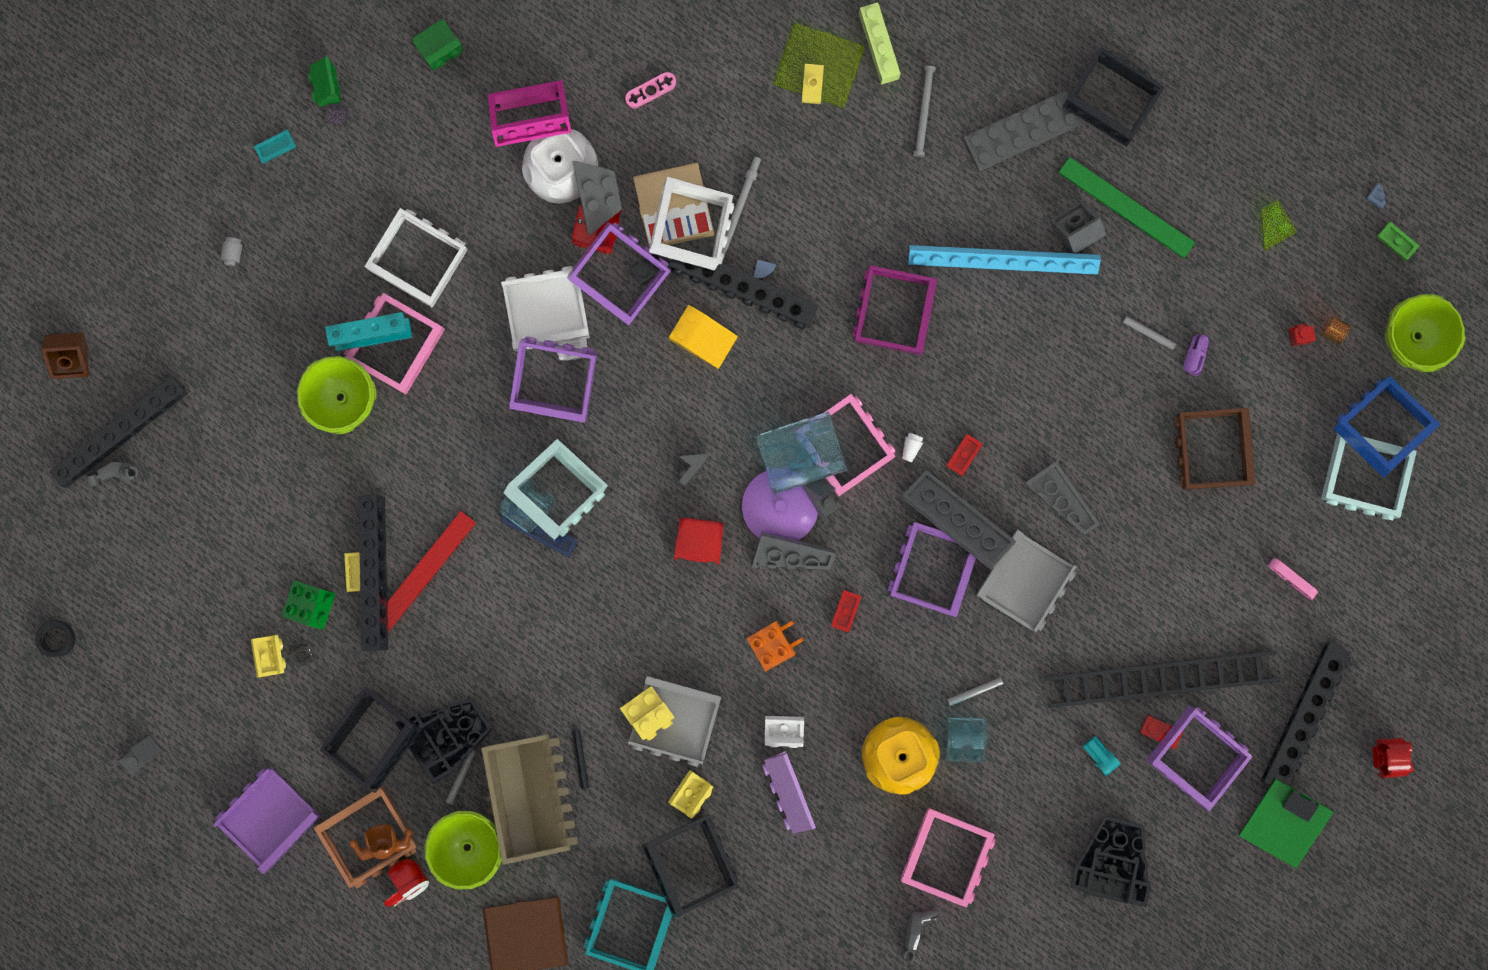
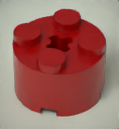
[1372,737,1414,778]

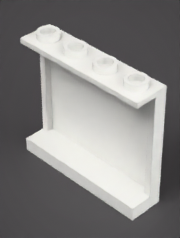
[501,266,590,352]

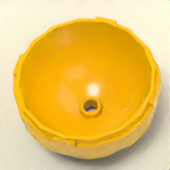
[862,717,940,795]

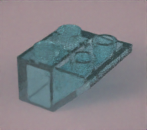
[945,717,988,762]

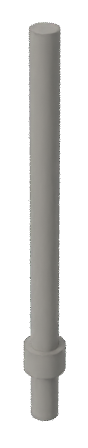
[721,156,761,262]

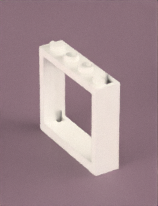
[649,177,734,270]
[364,208,468,308]

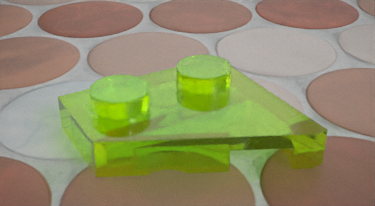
[1260,200,1297,251]

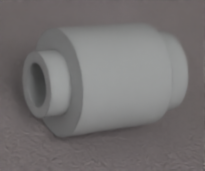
[220,237,242,266]

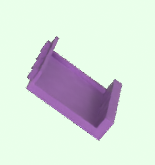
[213,767,321,874]

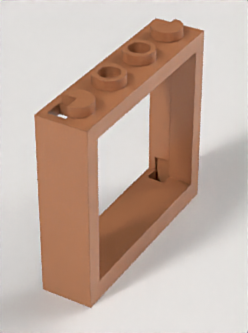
[314,786,419,888]

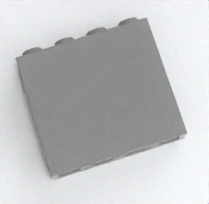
[975,530,1077,632]
[628,676,721,767]

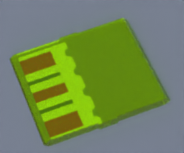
[773,23,865,108]

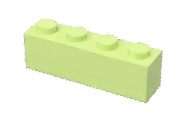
[859,2,900,84]

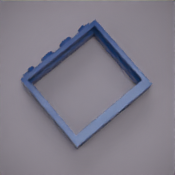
[1333,376,1440,478]

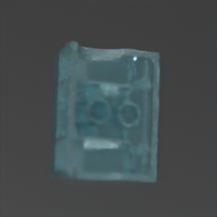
[756,412,848,494]

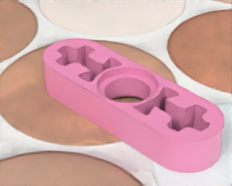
[625,72,676,108]
[1268,558,1318,600]

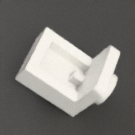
[557,338,587,361]

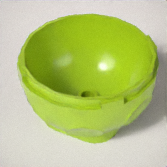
[1385,294,1466,372]
[297,356,376,434]
[424,811,502,889]

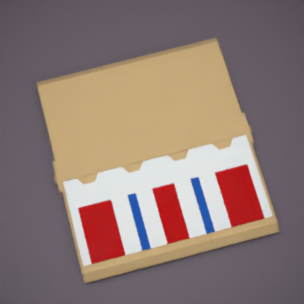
[633,162,714,248]

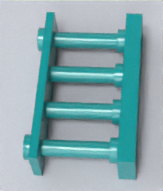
[325,312,413,352]

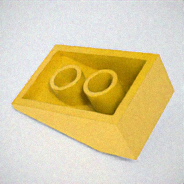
[669,305,738,369]

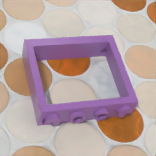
[566,222,671,325]
[509,336,598,423]
[887,522,976,617]
[1146,706,1253,811]

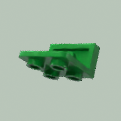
[413,20,464,71]
[282,580,336,630]

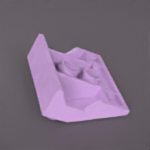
[762,751,816,833]

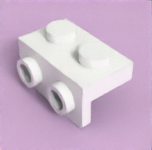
[765,716,804,748]

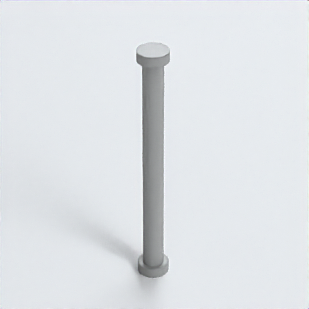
[913,66,936,157]

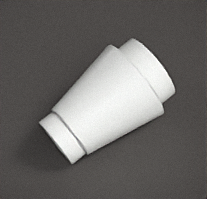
[902,433,923,462]

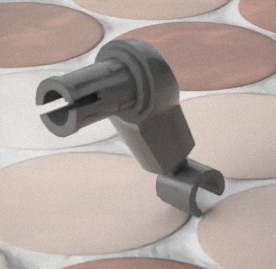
[87,462,138,487]
[901,907,939,960]

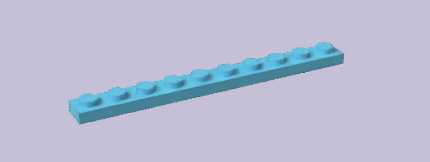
[908,245,1101,274]

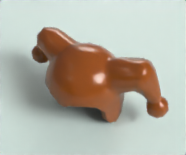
[349,824,413,860]

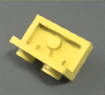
[251,635,286,678]
[668,770,713,819]

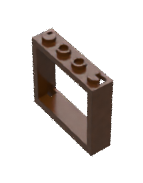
[1174,408,1256,490]

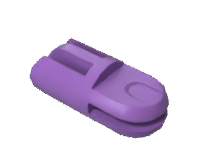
[1183,334,1209,376]

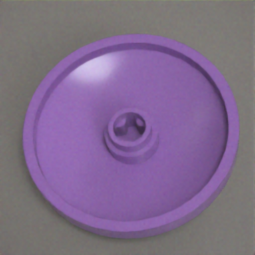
[742,468,818,540]

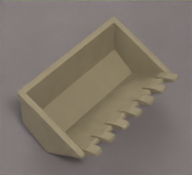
[482,734,578,865]

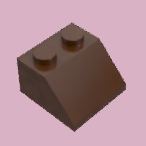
[41,332,89,379]

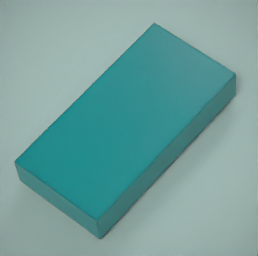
[254,129,297,164]

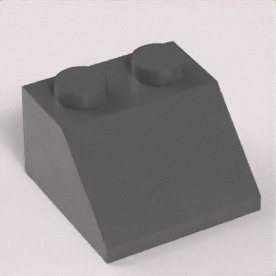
[1050,201,1106,254]

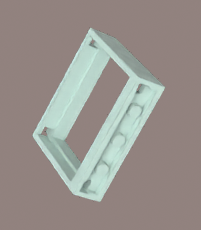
[1321,433,1417,521]
[503,439,608,540]

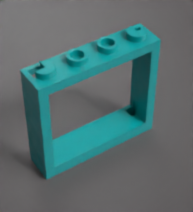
[583,877,672,970]

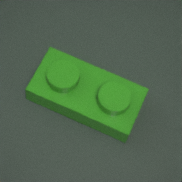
[1376,222,1419,261]

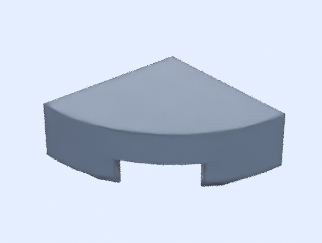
[1366,183,1385,210]
[753,260,776,279]

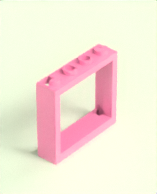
[344,293,445,395]
[794,394,896,497]
[900,808,996,908]

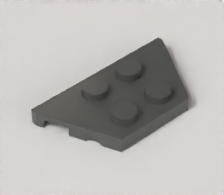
[572,161,622,234]

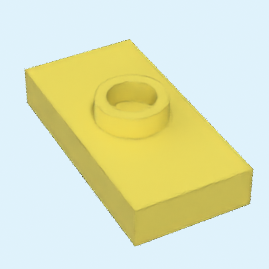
[802,64,824,104]
[344,552,360,592]

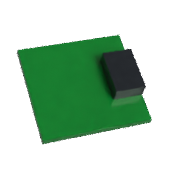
[1239,778,1334,868]

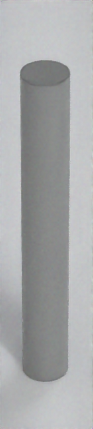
[1123,316,1176,350]
[947,677,1003,706]
[446,750,477,805]

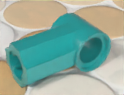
[1082,736,1121,776]

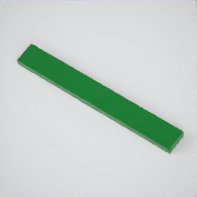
[1058,157,1195,259]

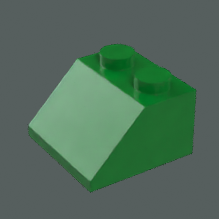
[308,57,342,107]

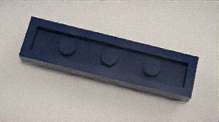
[501,505,578,557]

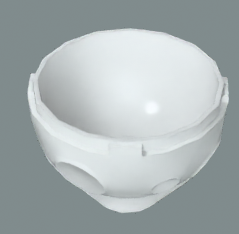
[522,127,598,204]

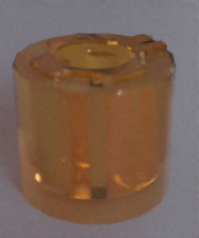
[1321,315,1351,345]

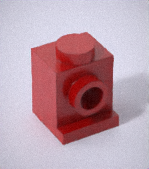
[1288,324,1316,346]

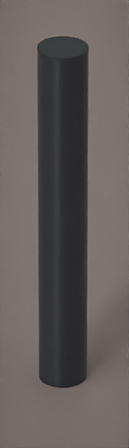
[572,730,589,789]

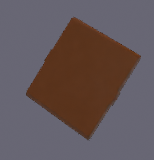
[483,897,569,970]

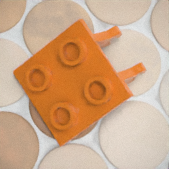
[746,621,804,672]

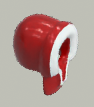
[384,859,429,907]

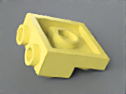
[619,686,675,741]

